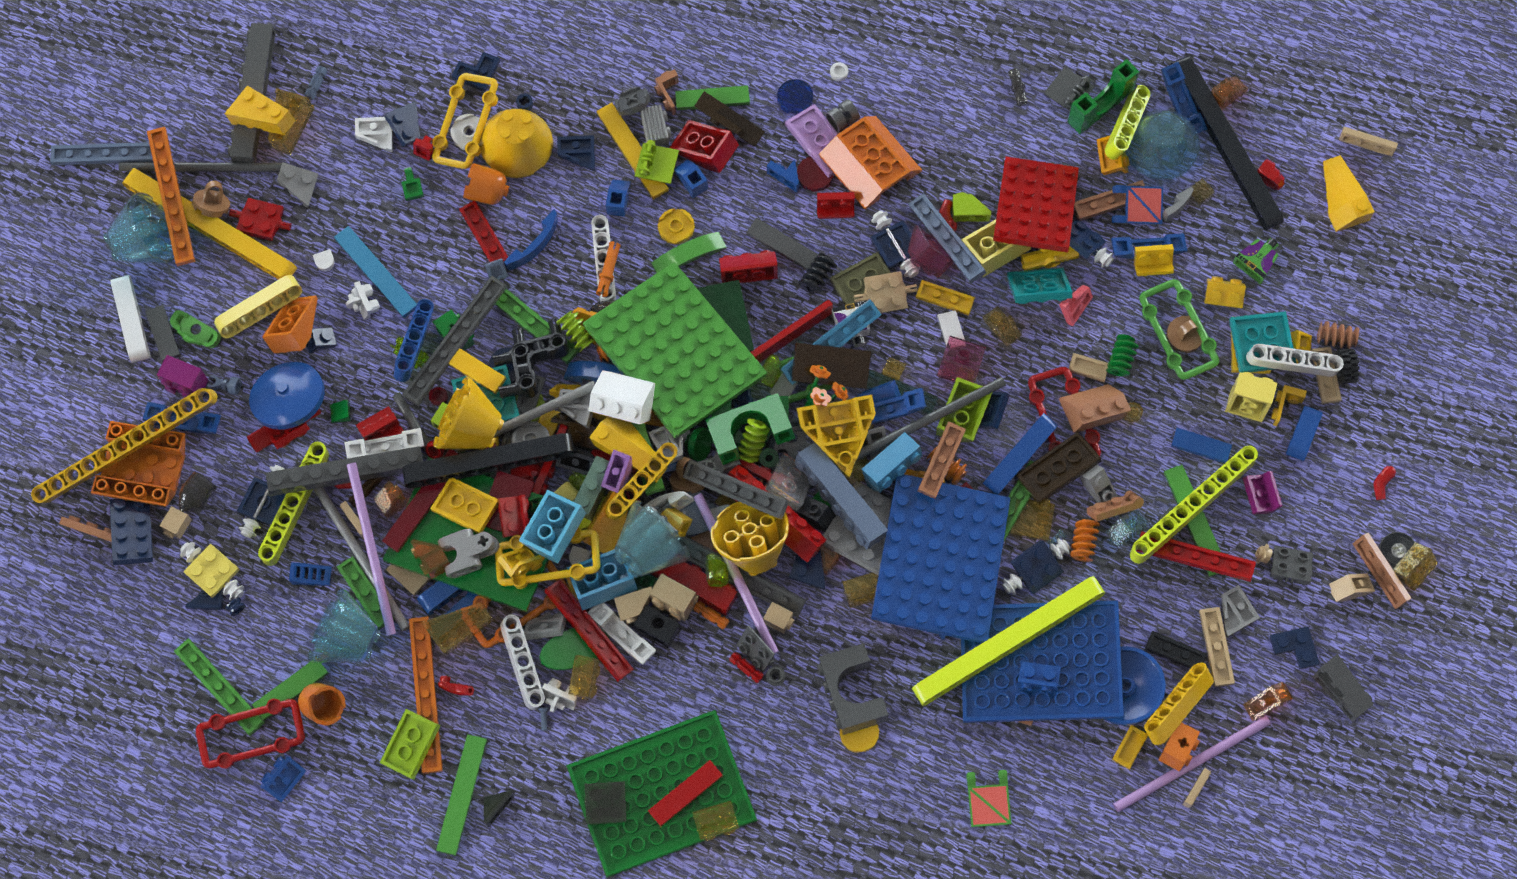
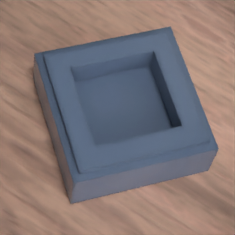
[484,258,509,280]

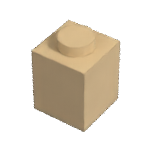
[160,506,192,539]
[763,602,795,634]

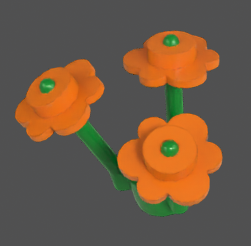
[804,365,848,407]

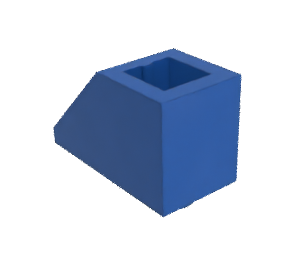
[674,160,708,198]
[605,179,631,217]

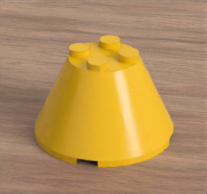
[479,108,553,178]
[433,377,504,449]
[711,501,789,576]

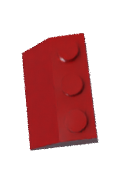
[719,250,778,283]

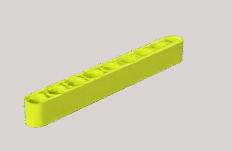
[1130,446,1258,564]

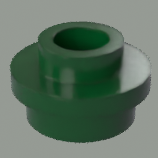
[759,448,779,468]

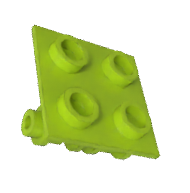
[635,140,679,184]

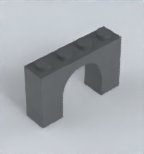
[816,643,889,735]

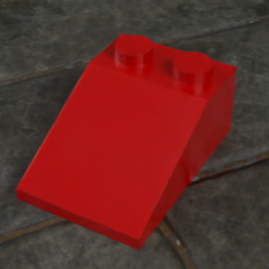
[669,120,739,173]

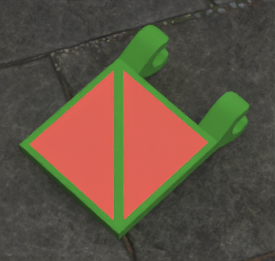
[966,770,1011,827]

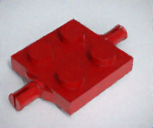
[229,198,292,241]

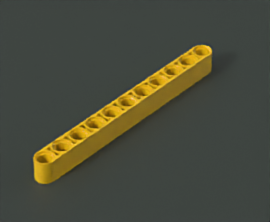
[122,168,297,280]
[31,388,217,503]

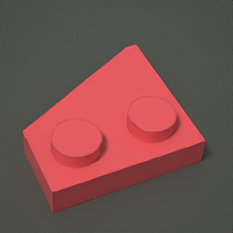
[1059,285,1093,326]

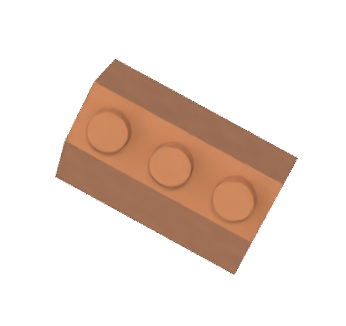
[1059,384,1131,433]

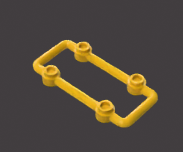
[432,73,498,169]
[495,528,601,589]

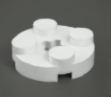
[451,114,480,150]

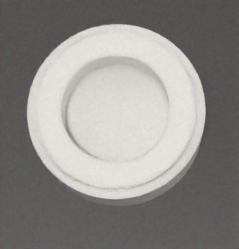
[830,62,848,81]

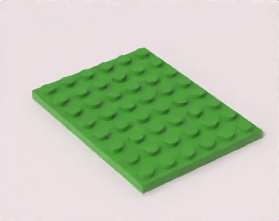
[583,262,767,439]

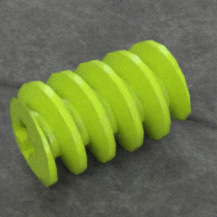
[556,310,595,352]
[738,418,770,463]

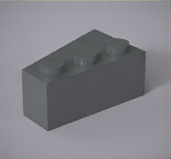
[1313,654,1374,722]

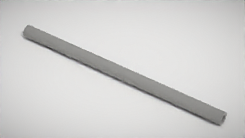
[440,381,595,458]
[314,487,409,631]

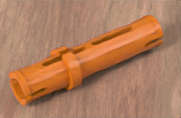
[596,241,621,297]

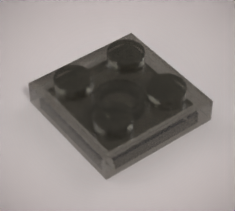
[584,781,627,825]

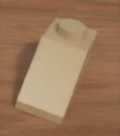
[1329,573,1375,602]
[614,587,653,624]

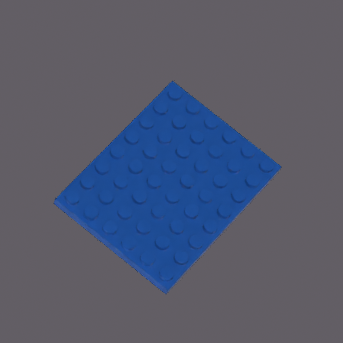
[871,474,1010,643]
[961,600,1124,723]

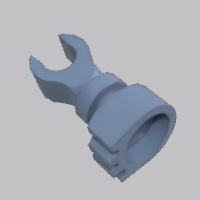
[206,375,242,395]

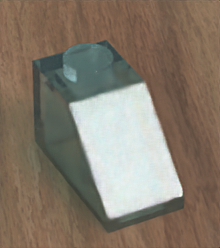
[1105,510,1150,547]

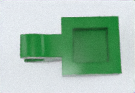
[401,167,424,201]

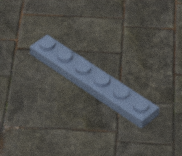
[50,142,153,165]
[908,193,986,284]

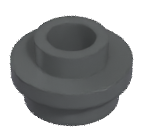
[766,666,786,686]

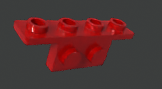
[247,409,321,452]

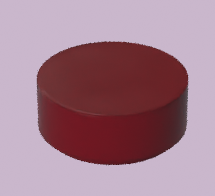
[429,387,448,407]

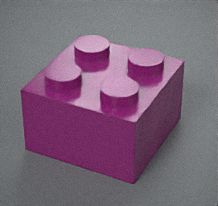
[157,355,209,398]

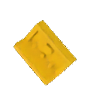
[1204,276,1246,308]
[497,546,545,577]

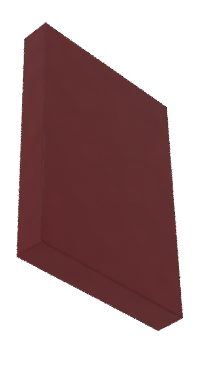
[486,471,535,532]

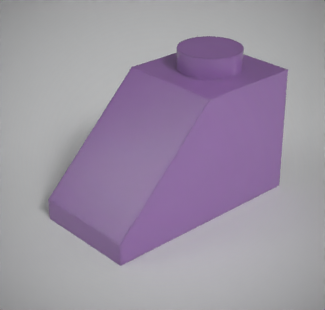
[601,450,633,493]

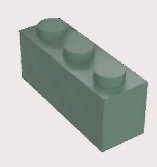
[574,456,609,521]

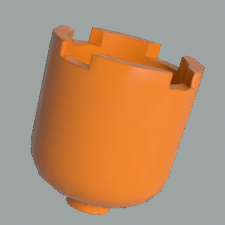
[463,163,509,205]
[298,683,346,726]

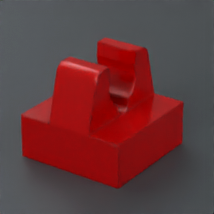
[413,136,433,161]

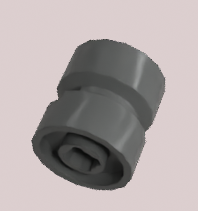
[825,99,860,133]

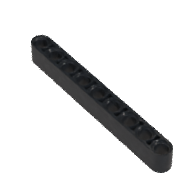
[402,433,575,489]

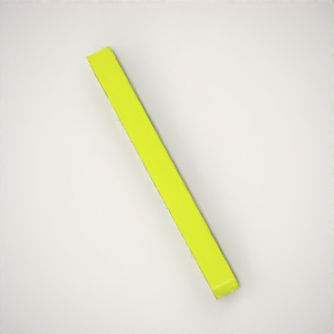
[912,576,1105,706]

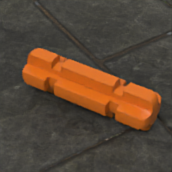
[693,601,729,630]

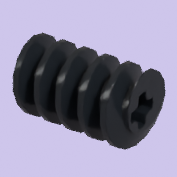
[798,253,837,294]

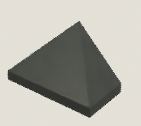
[484,790,515,827]

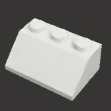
[588,370,655,424]

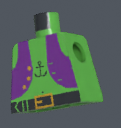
[1233,238,1278,285]

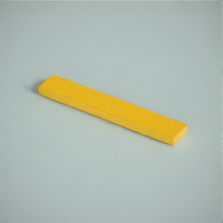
[596,103,669,200]

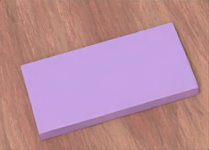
[784,104,838,178]

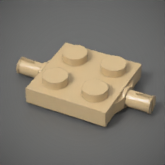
[854,271,917,313]

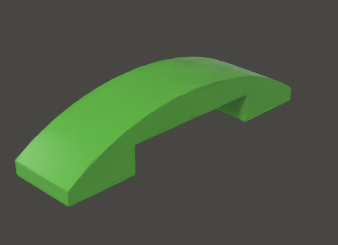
[651,232,727,273]

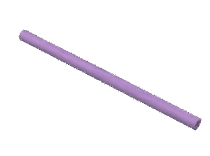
[347,463,396,636]
[693,493,778,653]
[1113,716,1271,812]

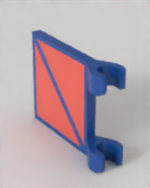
[1111,185,1163,224]

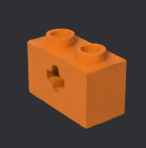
[1158,722,1200,772]

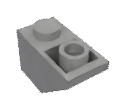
[1079,465,1118,503]

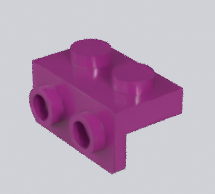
[1242,471,1282,515]

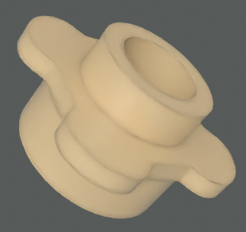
[1255,544,1272,564]

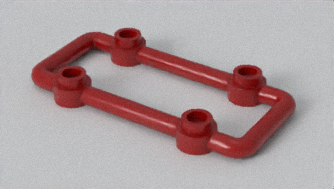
[1028,367,1101,456]
[196,698,305,769]

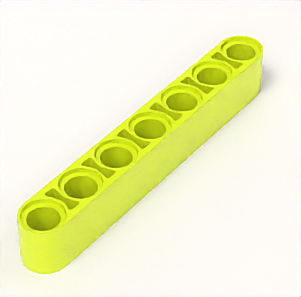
[258,441,329,566]

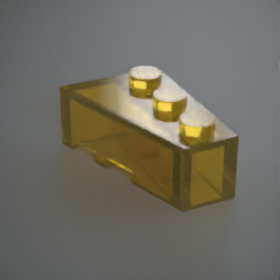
[421,602,495,655]

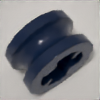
[516,93,533,111]
[225,597,246,616]

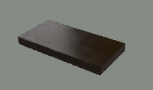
[791,343,871,389]
[1016,432,1102,505]

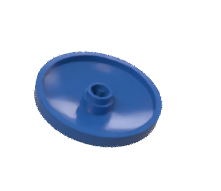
[249,362,325,430]
[1104,646,1166,726]

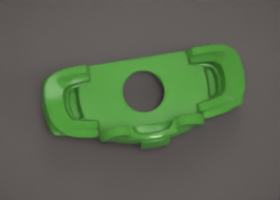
[170,310,221,348]

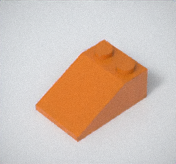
[262,295,318,354]

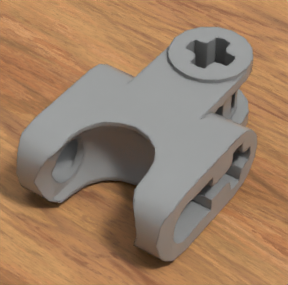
[438,529,499,578]

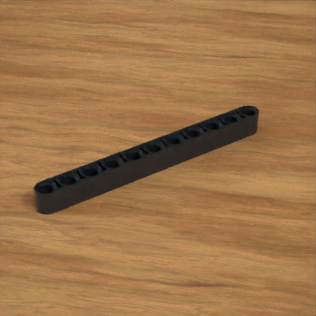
[1171,55,1284,230]

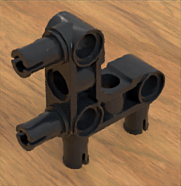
[493,319,569,399]

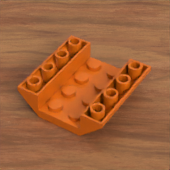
[819,116,922,209]
[91,421,185,507]

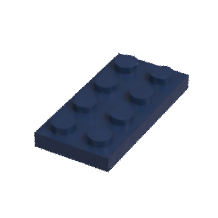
[110,499,153,565]

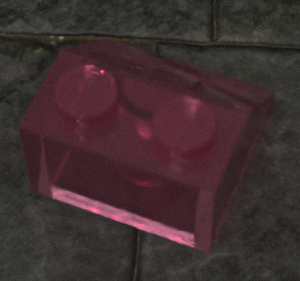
[907,225,954,278]
[937,336,986,383]

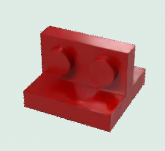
[356,406,403,441]

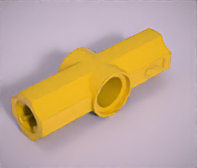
[1020,246,1079,271]

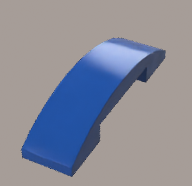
[1161,62,1207,137]
[504,209,558,271]
[1111,233,1187,259]
[564,361,623,383]
[871,388,926,424]
[142,402,221,434]

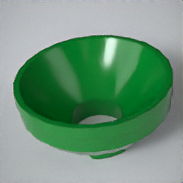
[685,427,712,462]

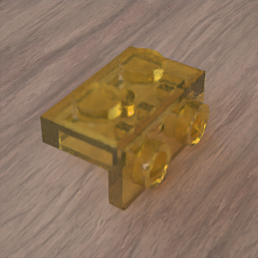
[1393,542,1438,591]
[568,655,600,701]
[692,801,739,841]

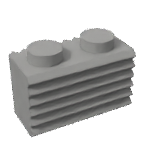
[640,104,672,146]

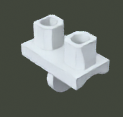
[346,281,380,320]
[542,678,578,713]

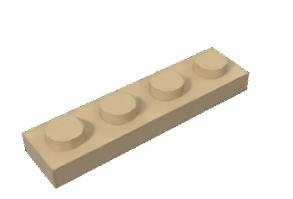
[1199,607,1235,687]

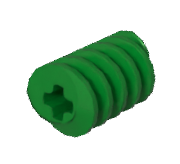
[1106,334,1139,377]

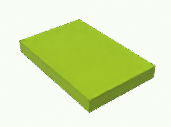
[379,709,441,780]

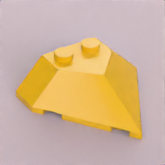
[797,395,876,478]

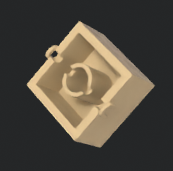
[650,574,699,621]

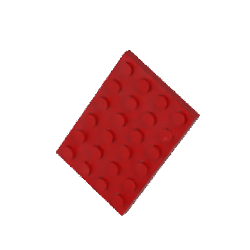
[993,156,1079,253]

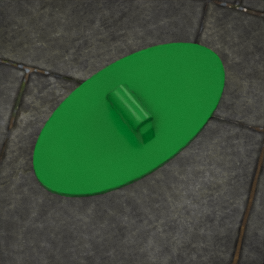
[539,628,609,670]

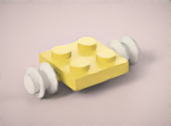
[180,542,244,601]

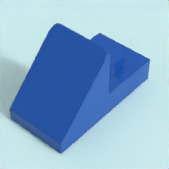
[767,160,799,192]

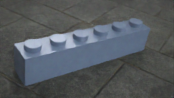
[795,442,888,550]

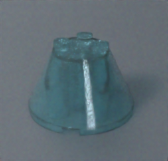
[1126,109,1200,180]
[103,192,174,263]
[614,501,690,578]
[308,589,381,663]

